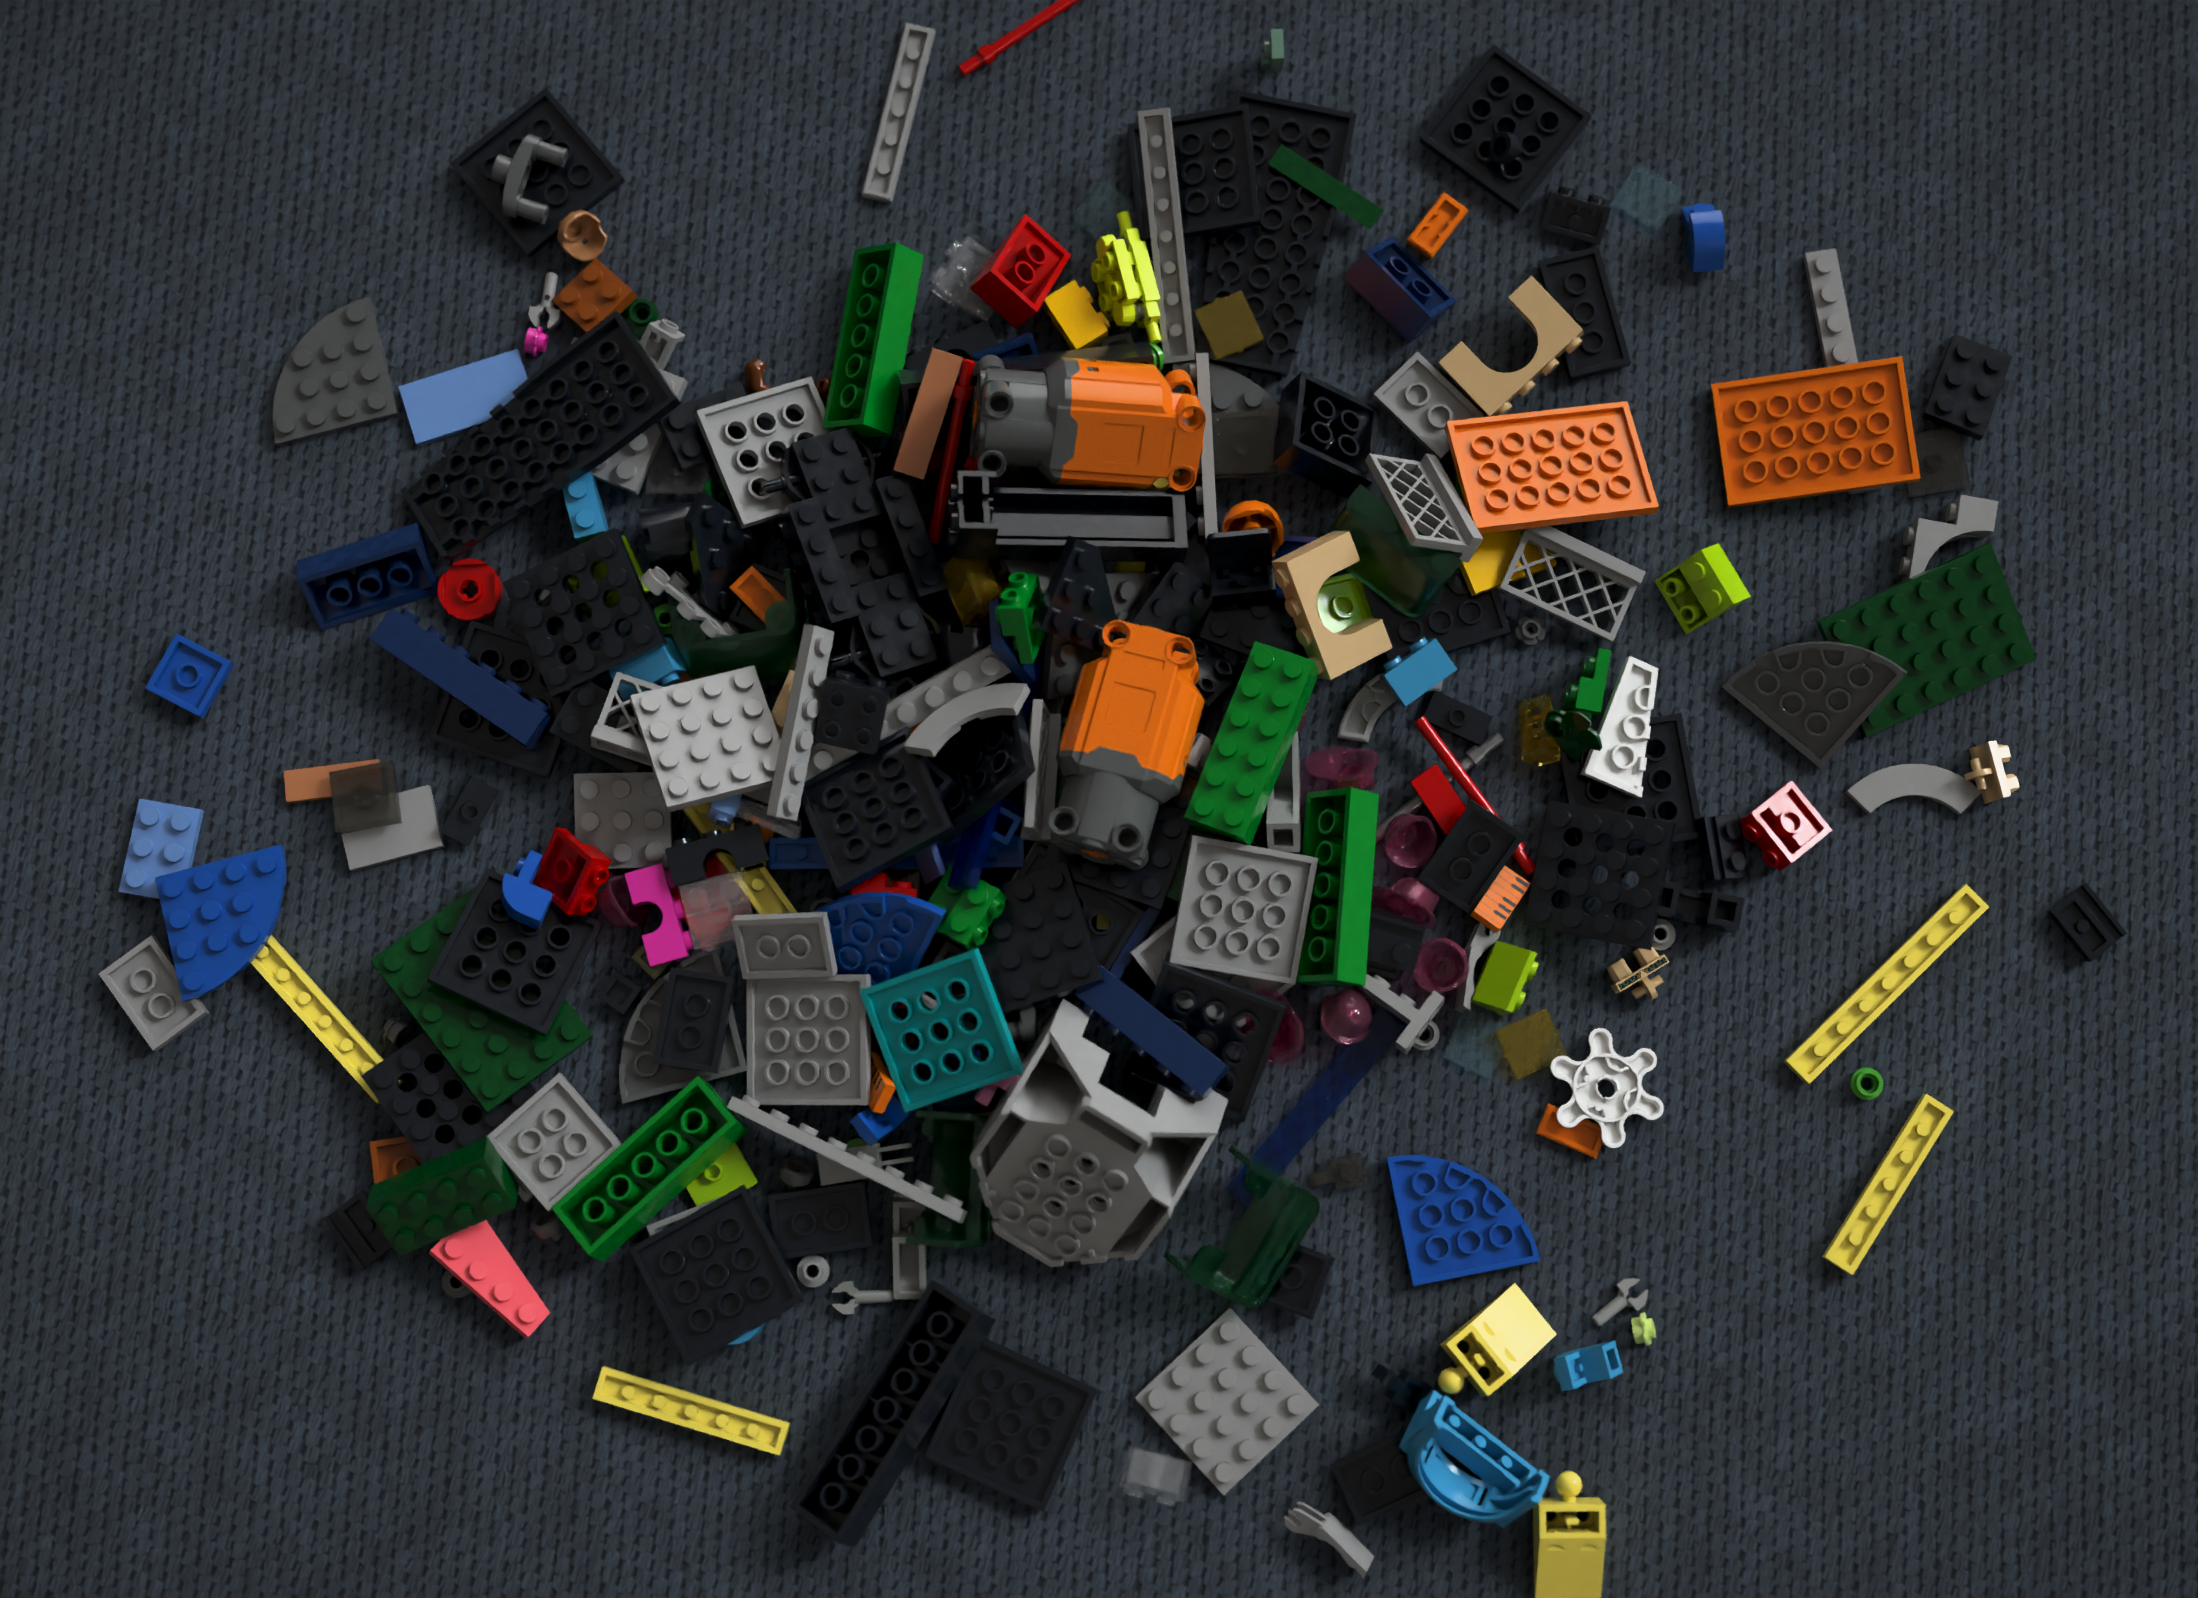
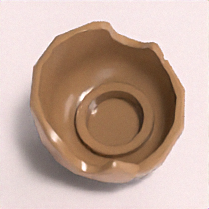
[557,210,607,262]

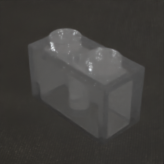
[1119,1445,1192,1506]

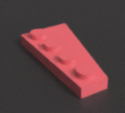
[429,1220,550,1340]

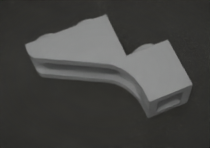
[1266,732,1301,852]

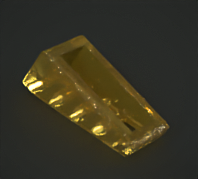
[1520,694,1560,766]

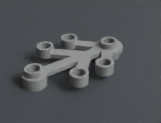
[640,566,741,650]

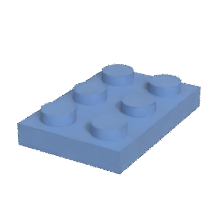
[118,798,204,899]

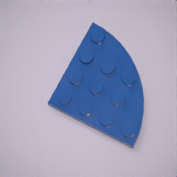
[155,845,286,1002]
[815,892,946,1011]
[1386,1155,1541,1286]

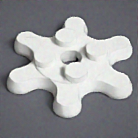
[1550,1028,1664,1148]

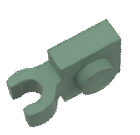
[1260,29,1284,71]

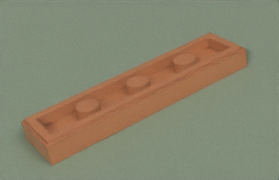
[893,347,963,480]

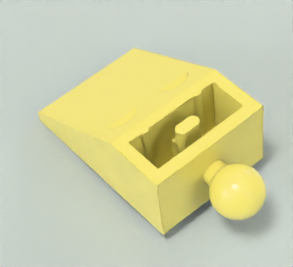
[1438,1283,1557,1396]
[1533,1471,1606,1598]

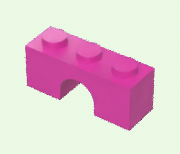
[624,863,694,968]

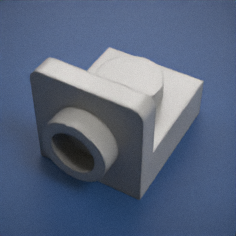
[640,319,685,370]

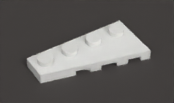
[1581,656,1659,799]

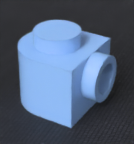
[706,794,747,828]

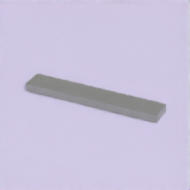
[862,23,936,204]

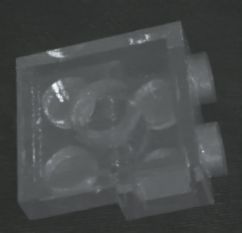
[929,236,995,322]
[678,870,753,952]

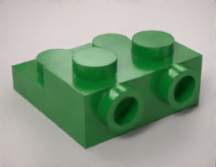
[995,572,1047,664]
[1562,648,1611,722]
[928,865,1007,951]

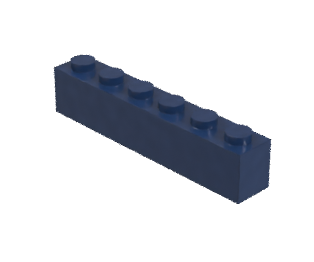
[369,608,553,749]
[1066,964,1230,1098]

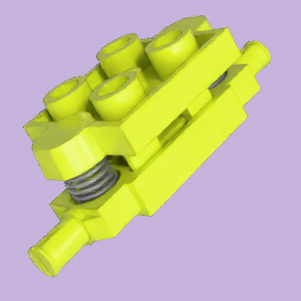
[1091,211,1162,344]

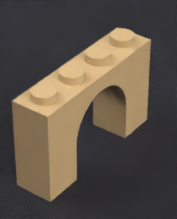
[1438,275,1583,417]
[1272,531,1393,680]

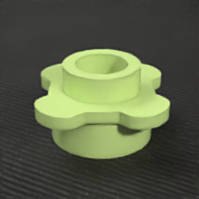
[1631,1312,1656,1346]

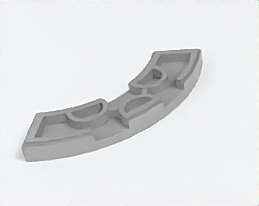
[1337,674,1443,743]
[904,683,1030,757]
[1845,764,1982,815]

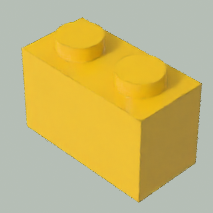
[1043,280,1110,350]

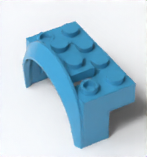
[1399,1390,1550,1528]

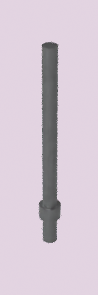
[1376,732,1504,843]

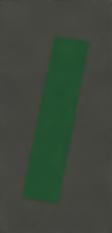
[1269,145,1383,229]

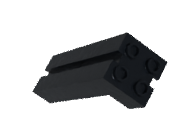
[947,470,1188,563]

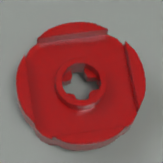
[437,558,503,622]

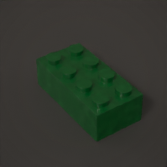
[366,1137,519,1256]

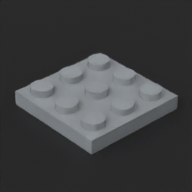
[574,772,673,869]
[487,1073,622,1212]

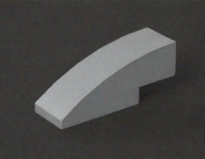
[892,1194,927,1299]

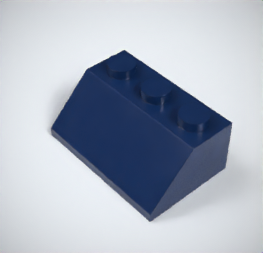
[1344,237,1457,343]

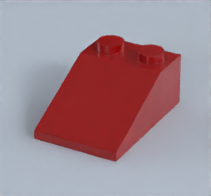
[970,214,1071,329]

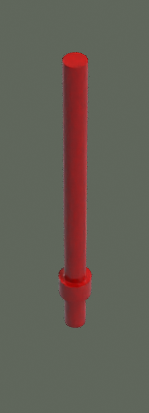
[958,0,1080,77]
[928,359,975,544]
[1413,715,1536,876]

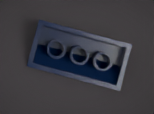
[297,522,438,630]

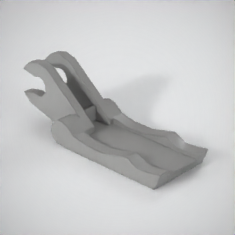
[1455,922,1501,1013]
[815,1143,914,1186]
[1284,1502,1374,1579]

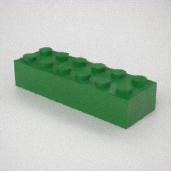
[822,242,924,438]
[1184,641,1319,846]
[1296,787,1379,987]
[552,1076,749,1262]

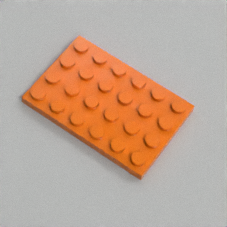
[1711,356,1921,508]
[1444,401,1659,534]

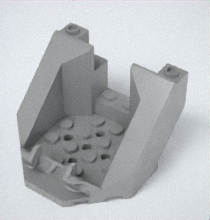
[969,999,1228,1267]

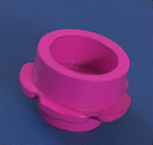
[524,326,548,357]

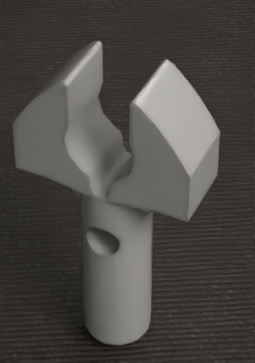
[528,272,562,331]
[1592,1278,1648,1326]
[832,1281,894,1314]

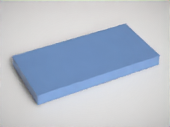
[398,349,528,446]

